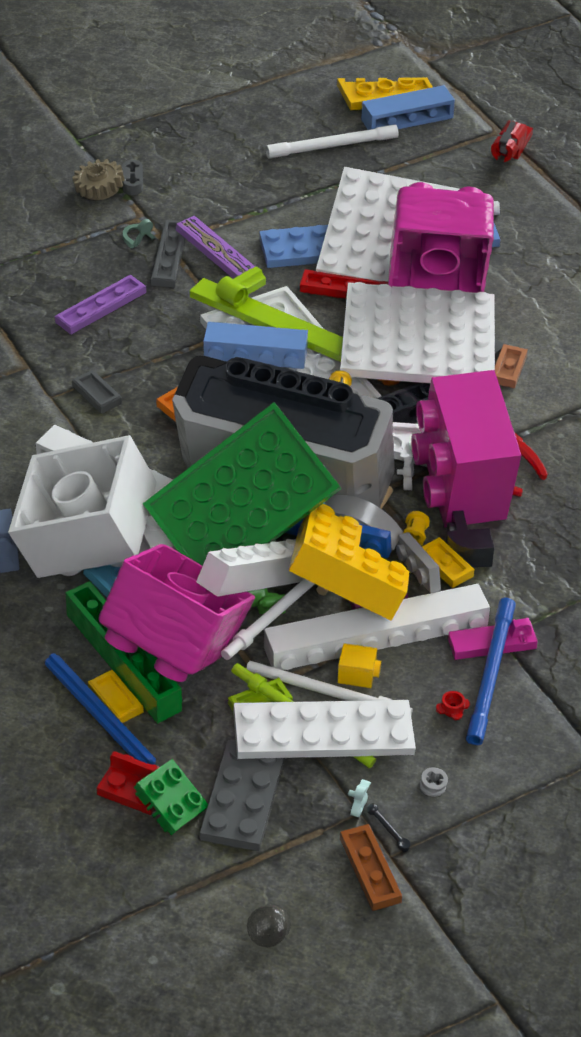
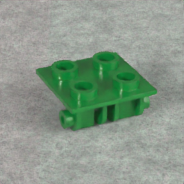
[133,759,208,835]

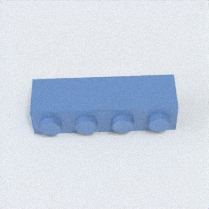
[361,85,455,130]
[204,322,308,369]

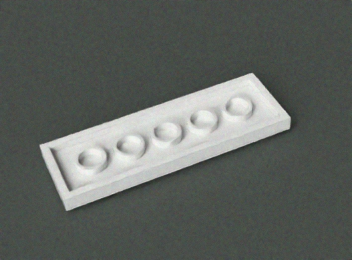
[233,700,416,759]

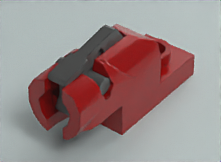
[491,120,533,162]

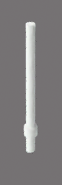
[221,579,315,660]
[246,661,413,715]

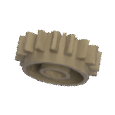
[72,159,125,200]

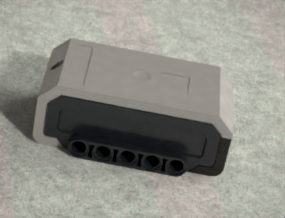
[172,355,395,508]

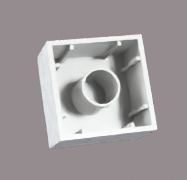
[8,435,157,578]

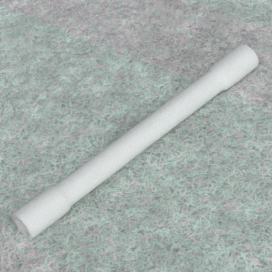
[266,124,399,159]

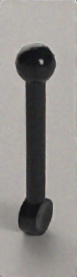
[367,803,410,852]

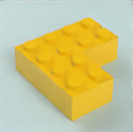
[289,504,409,621]

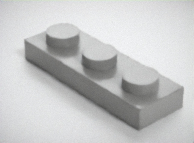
[396,532,441,593]

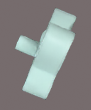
[348,779,371,818]

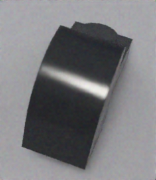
[445,510,494,568]

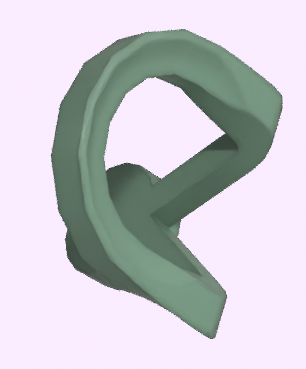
[122,219,156,248]

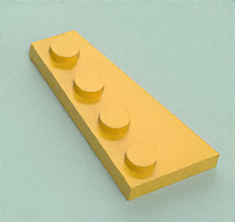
[337,77,433,110]

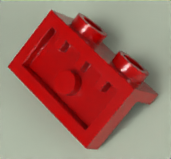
[97,751,159,815]

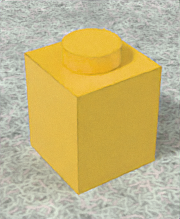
[338,643,381,688]

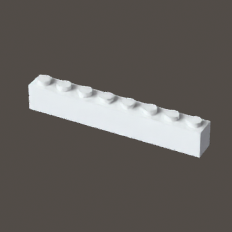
[264,584,490,670]

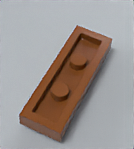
[340,824,402,911]

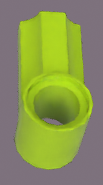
[216,266,266,307]

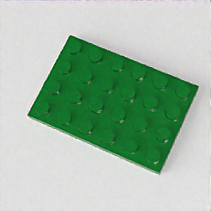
[143,402,342,566]

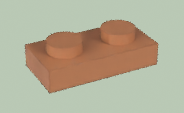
[495,344,528,388]

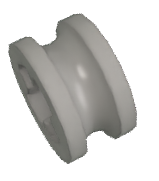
[420,767,448,797]

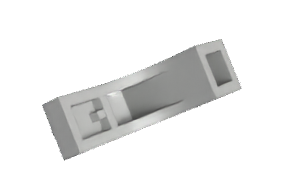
[325,495,403,550]

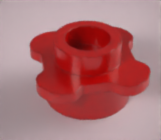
[436,691,470,720]

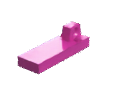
[448,618,538,660]

